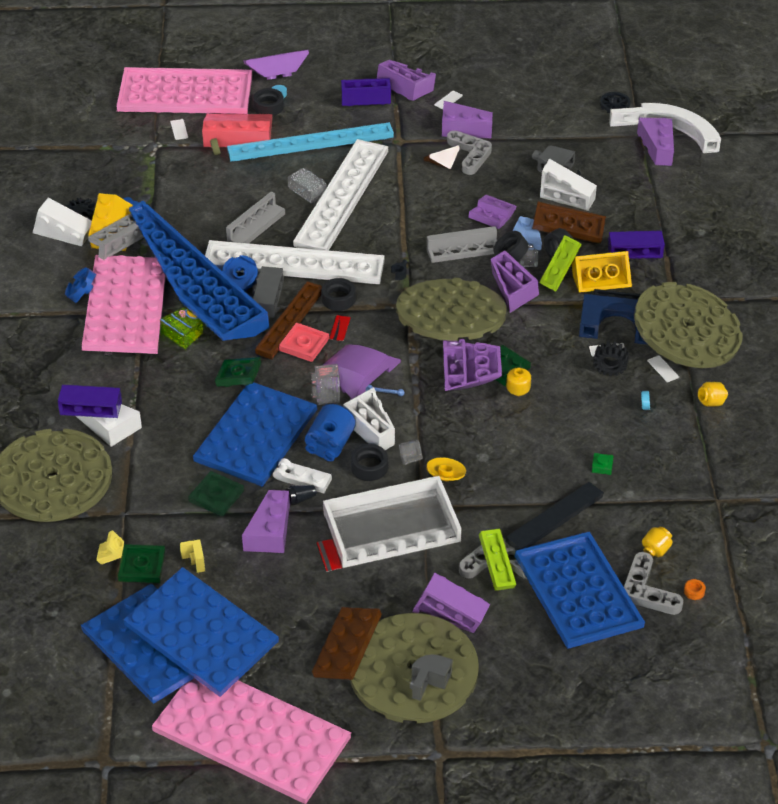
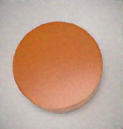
[684,579,706,600]

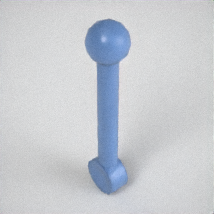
[366,385,405,396]

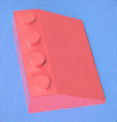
[202,114,272,147]

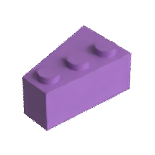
[637,117,674,166]
[491,251,539,313]

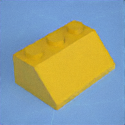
[88,193,134,251]
[572,251,632,293]

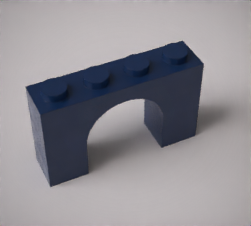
[579,294,648,345]

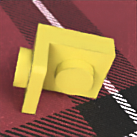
[97,531,124,565]
[180,540,205,573]

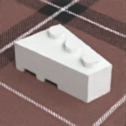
[540,159,597,211]
[33,198,92,246]
[343,387,395,450]
[76,404,142,447]

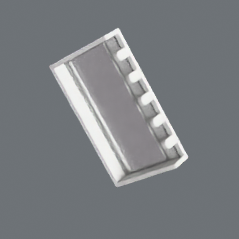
[323,476,461,568]

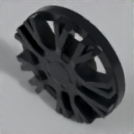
[600,92,631,113]
[65,197,96,220]

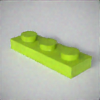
[539,235,582,292]
[479,529,516,591]

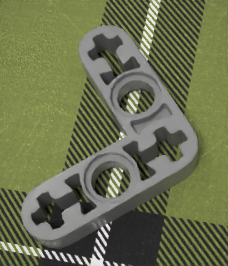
[447,131,492,175]
[459,538,527,579]
[624,552,683,615]

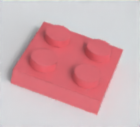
[279,323,329,362]

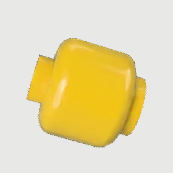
[506,368,531,396]
[698,382,728,407]
[642,527,673,557]

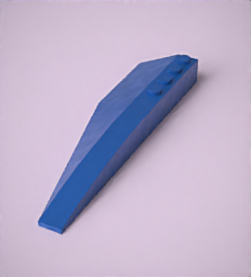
[129,201,269,341]

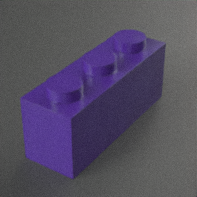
[341,78,391,106]
[608,231,665,259]
[58,385,122,418]

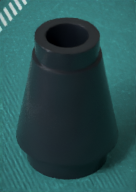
[285,485,316,505]

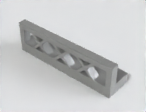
[226,192,285,244]
[88,214,144,260]
[427,226,497,263]

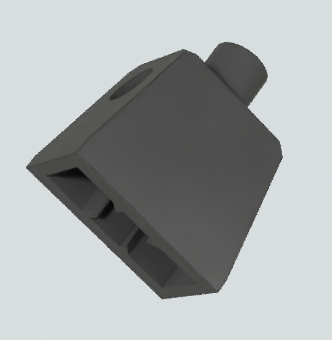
[532,145,575,173]

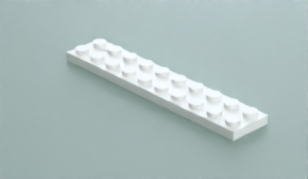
[293,139,388,251]
[205,240,384,284]

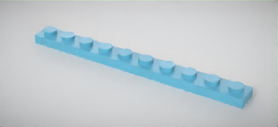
[227,122,394,162]

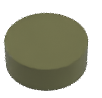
[210,138,221,156]

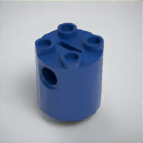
[305,404,356,461]

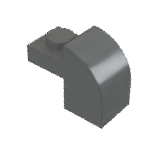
[410,655,453,701]

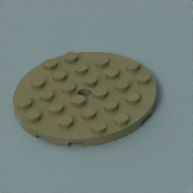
[396,278,506,341]
[634,282,743,368]
[0,429,112,522]
[350,613,479,723]

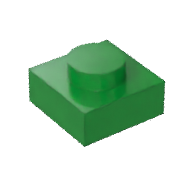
[592,453,614,475]

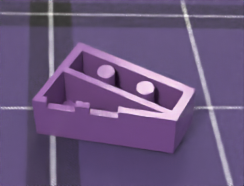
[377,60,436,101]
[442,101,493,138]
[242,490,290,553]
[412,573,490,633]

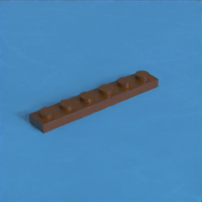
[255,281,322,360]

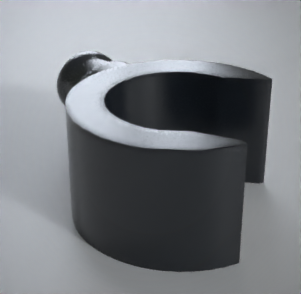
[391,259,408,280]

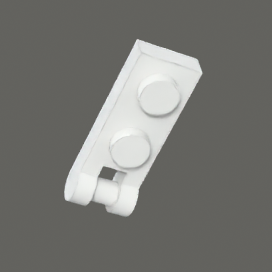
[273,458,332,493]

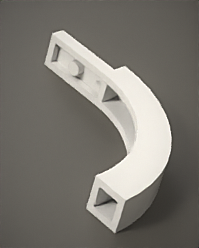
[609,103,721,153]

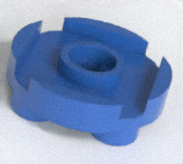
[222,255,259,292]
[65,267,96,303]

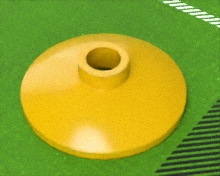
[427,458,466,481]

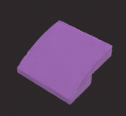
[468,195,516,229]

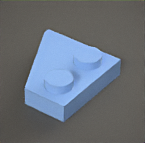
[513,216,542,250]

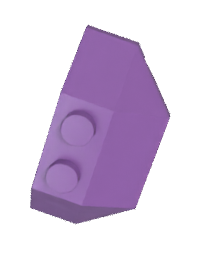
[243,50,309,80]

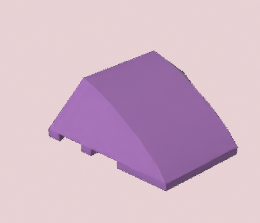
[443,339,502,391]
[322,345,401,400]

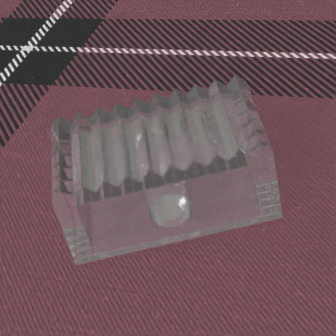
[288,168,326,204]
[311,364,340,405]

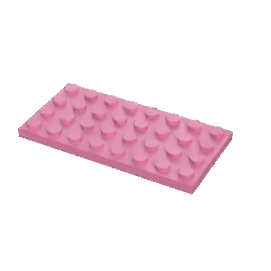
[117,67,252,114]
[82,255,166,354]
[152,678,351,804]

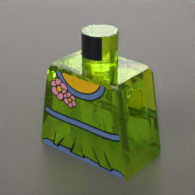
[160,308,203,349]

